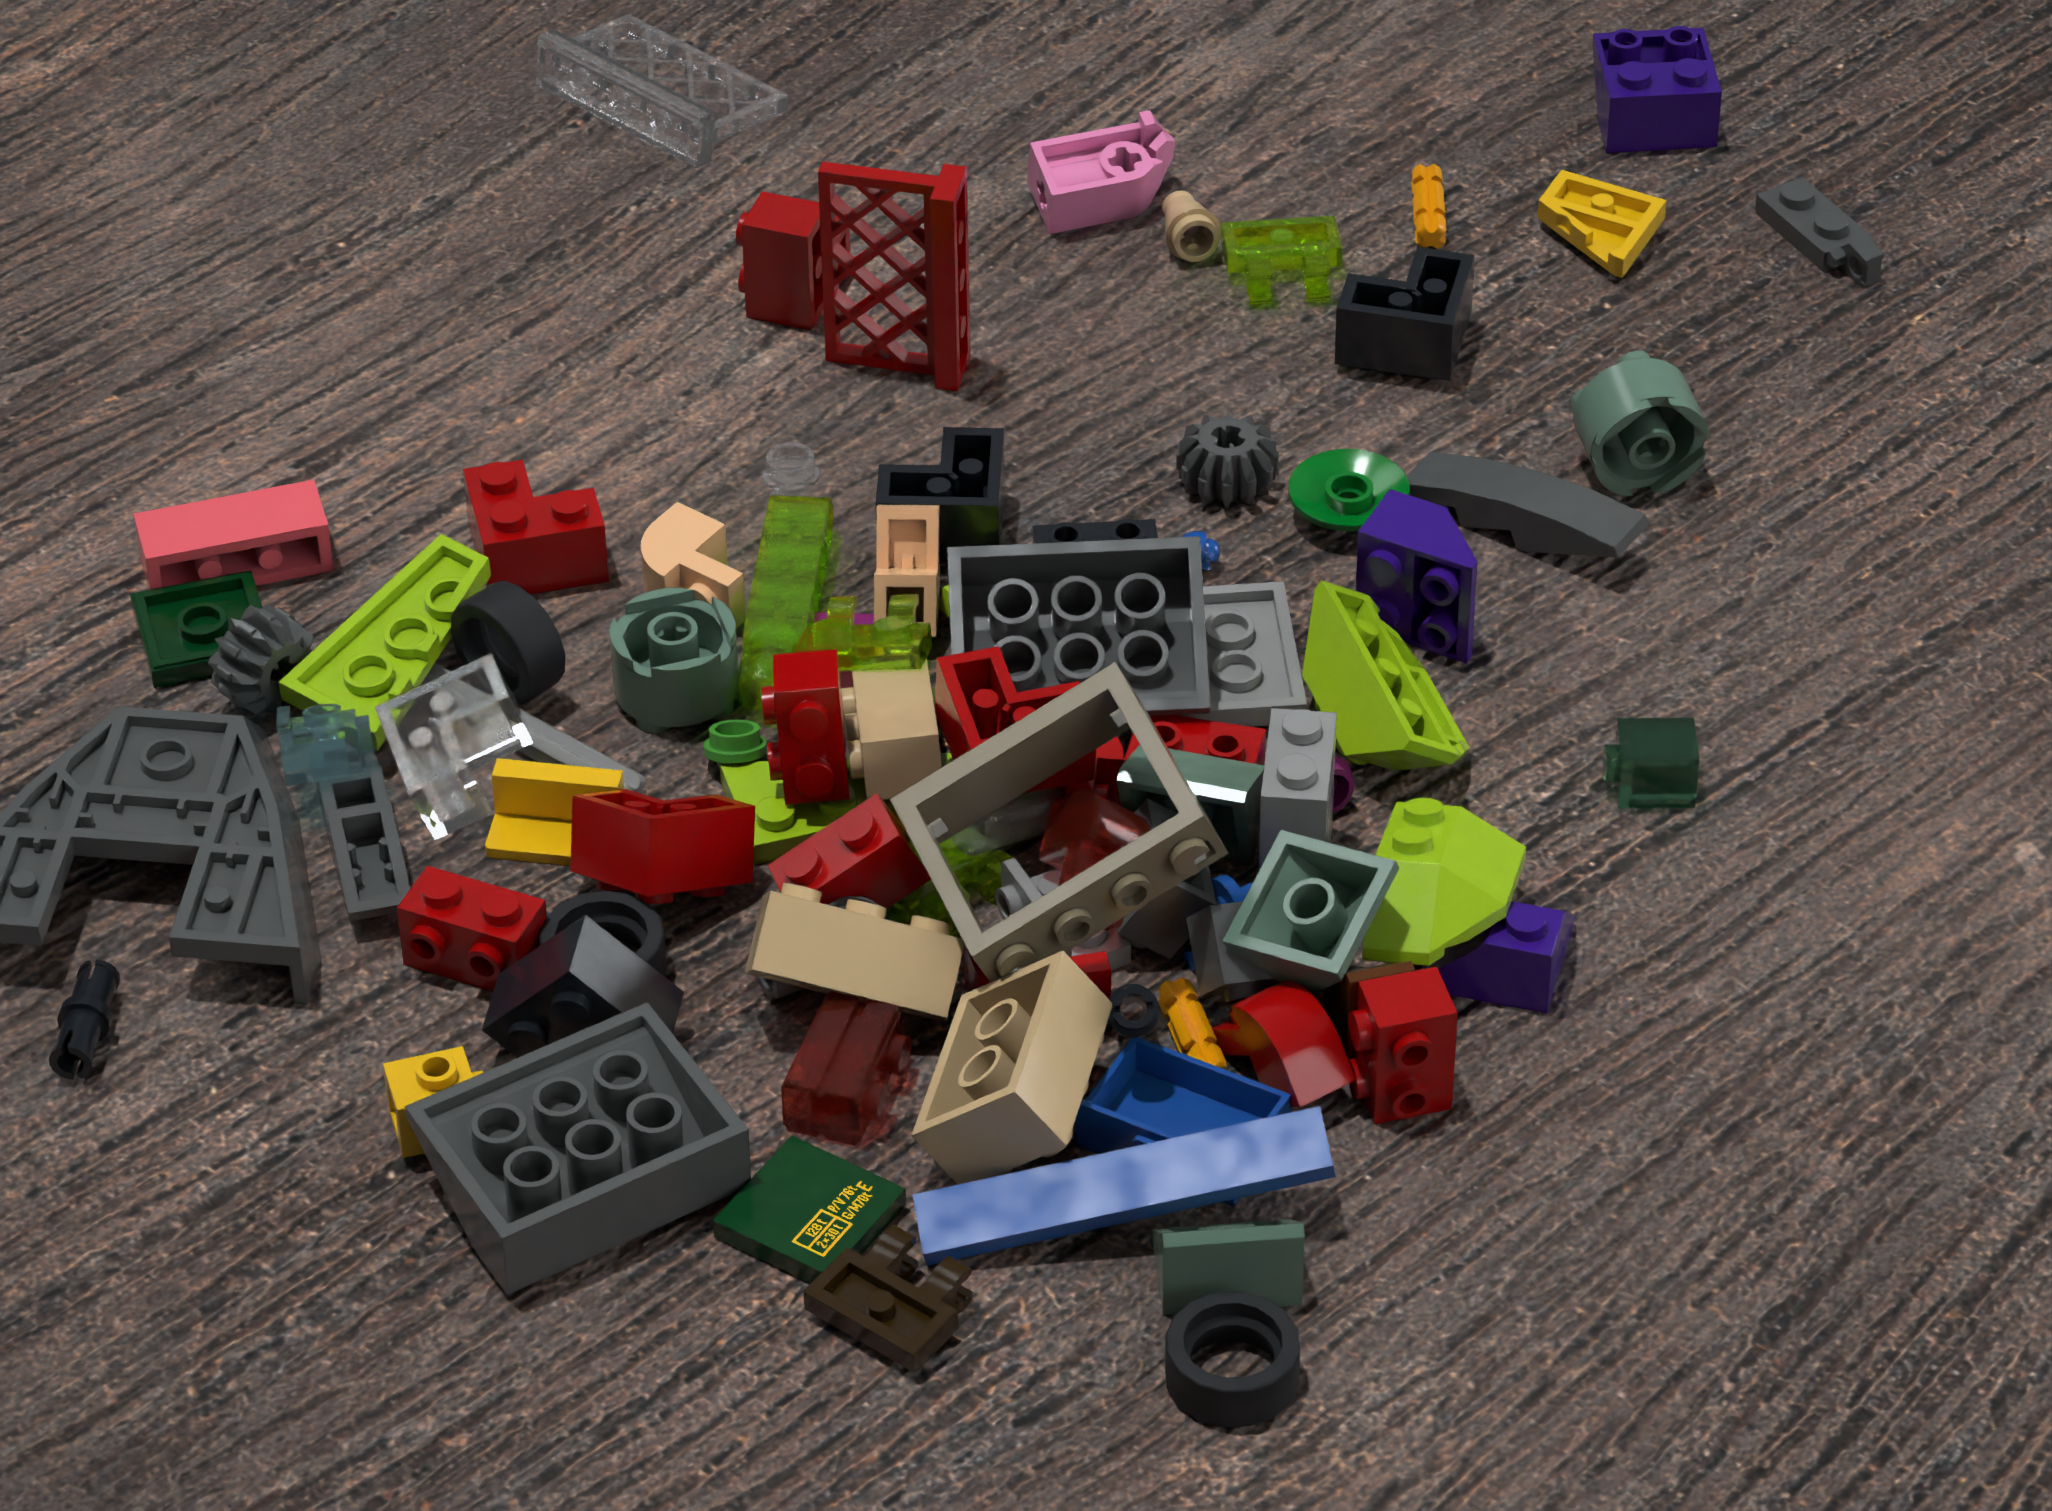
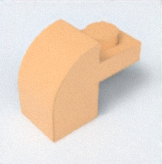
[641,502,746,629]
[874,505,940,637]

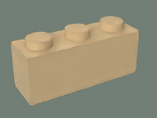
[841,656,942,800]
[744,883,965,1021]

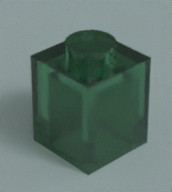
[1603,718,1700,809]

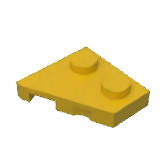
[1538,170,1667,278]

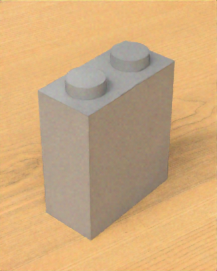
[1259,708,1337,870]

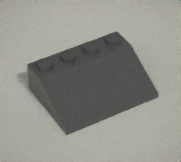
[947,536,1210,716]
[405,1002,751,1295]

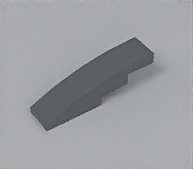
[1407,452,1649,558]
[308,735,410,921]

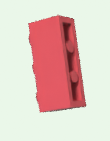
[133,479,334,590]

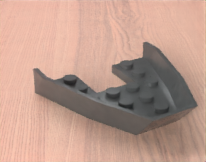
[0,706,321,1005]

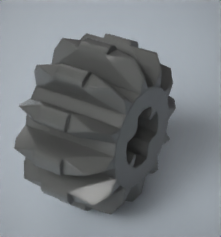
[1176,412,1279,509]
[208,604,314,715]

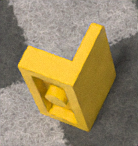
[485,758,625,866]

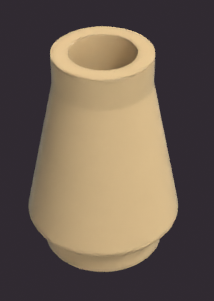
[1162,190,1222,262]

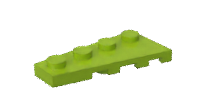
[279,534,491,751]
[719,753,1001,865]

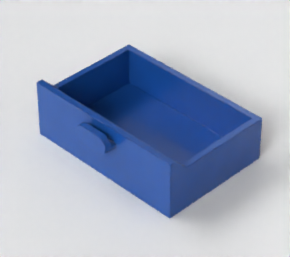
[1076,1037,1291,1206]

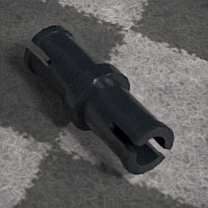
[49,960,120,1080]
[1108,984,1160,1038]

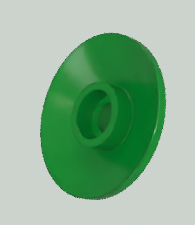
[1288,449,1410,532]

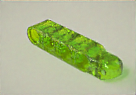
[738,494,833,711]

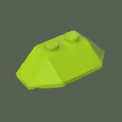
[1302,580,1470,771]
[1362,798,1526,966]

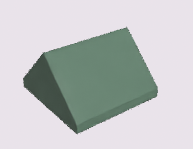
[1116,745,1264,864]
[1222,830,1400,994]
[1151,1219,1305,1316]

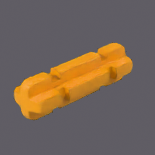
[1411,163,1447,249]
[1158,977,1227,1069]

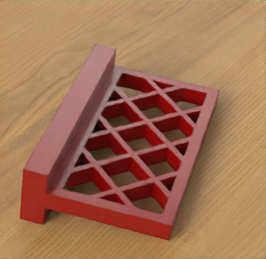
[818,161,971,391]

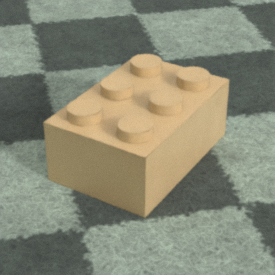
[911,951,1112,1185]

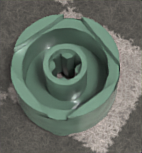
[1570,351,1709,496]
[609,588,739,734]

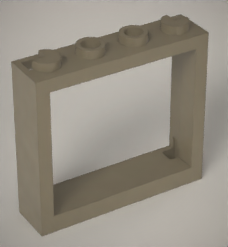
[890,662,1228,982]

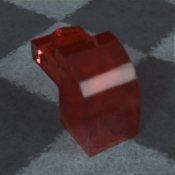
[1039,789,1151,931]

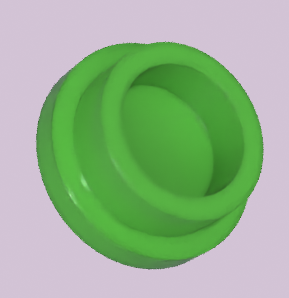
[703,720,767,768]

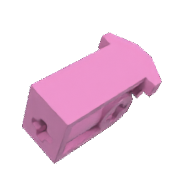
[1027,110,1175,234]

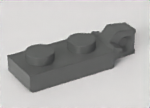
[1755,177,1884,288]

